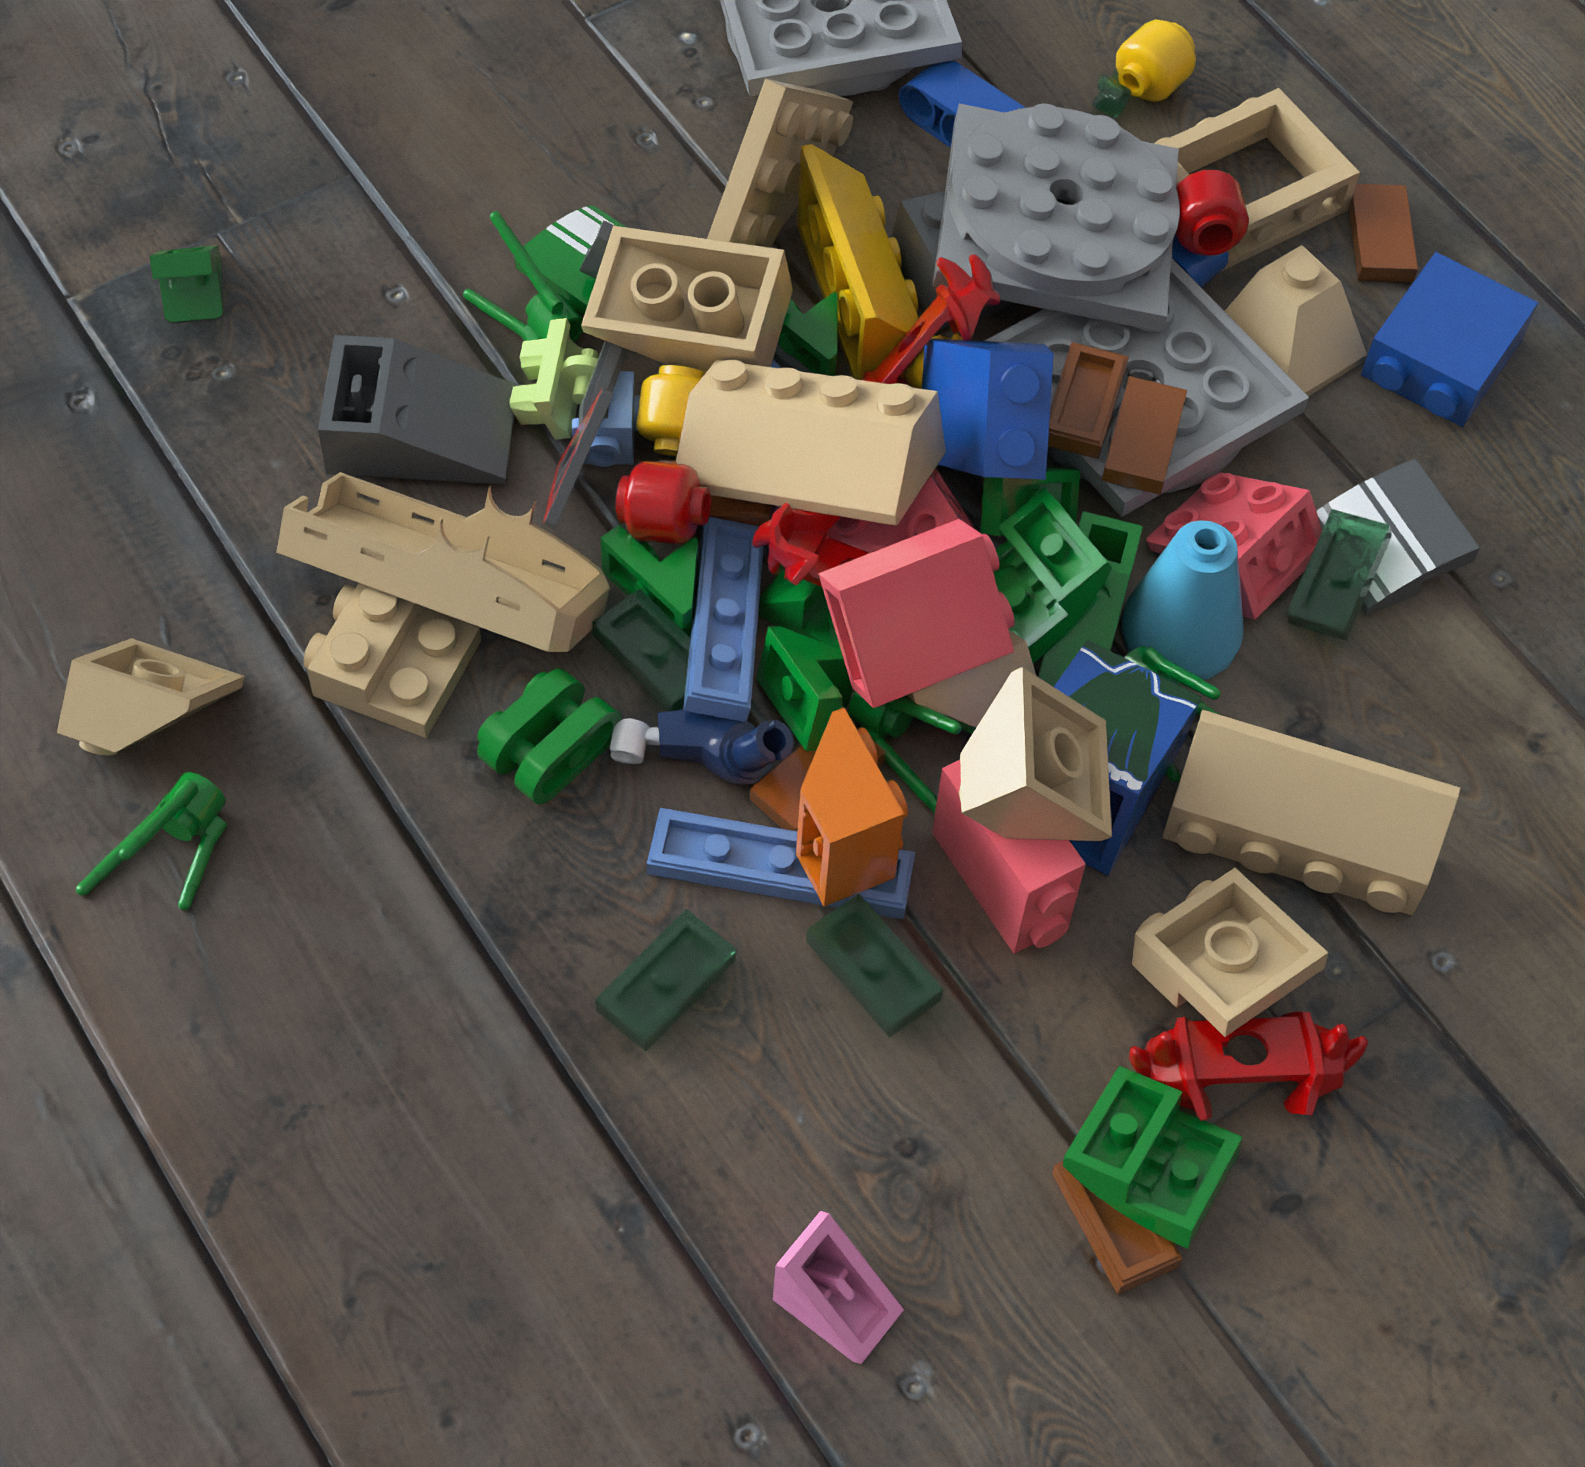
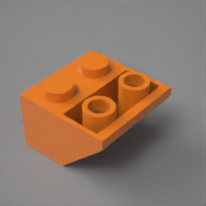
[796,708,908,907]

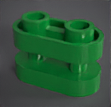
[477,668,622,805]

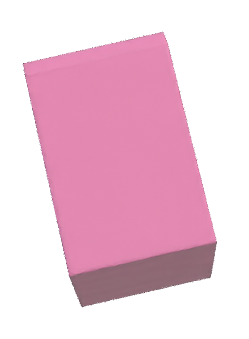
[773,1211,904,1364]

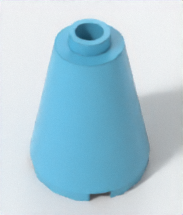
[1120,520,1244,680]

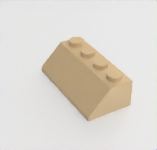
[676,360,946,526]
[1162,710,1460,916]

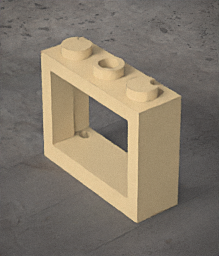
[1154,88,1360,271]

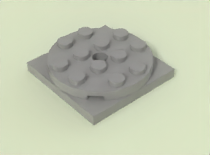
[720,0,962,97]
[933,103,1180,332]
[985,258,1309,517]

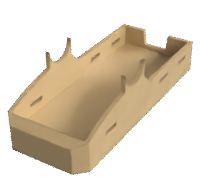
[276,472,610,652]

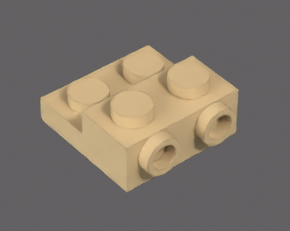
[304,583,481,738]
[1132,868,1328,1037]

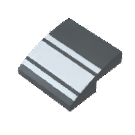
[1316,458,1480,615]

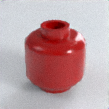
[1175,170,1249,256]
[616,461,711,544]

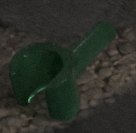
[1092,69,1131,118]

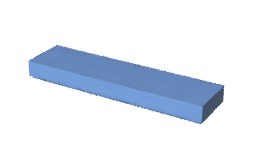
[683,517,763,722]
[647,808,915,919]

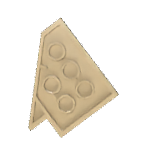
[707,79,853,248]

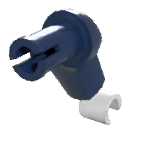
[610,710,793,785]

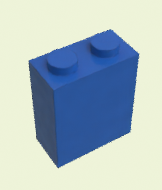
[1361,252,1539,427]

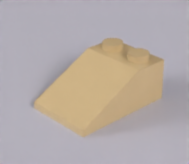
[581,226,793,373]

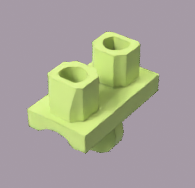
[509,318,598,440]

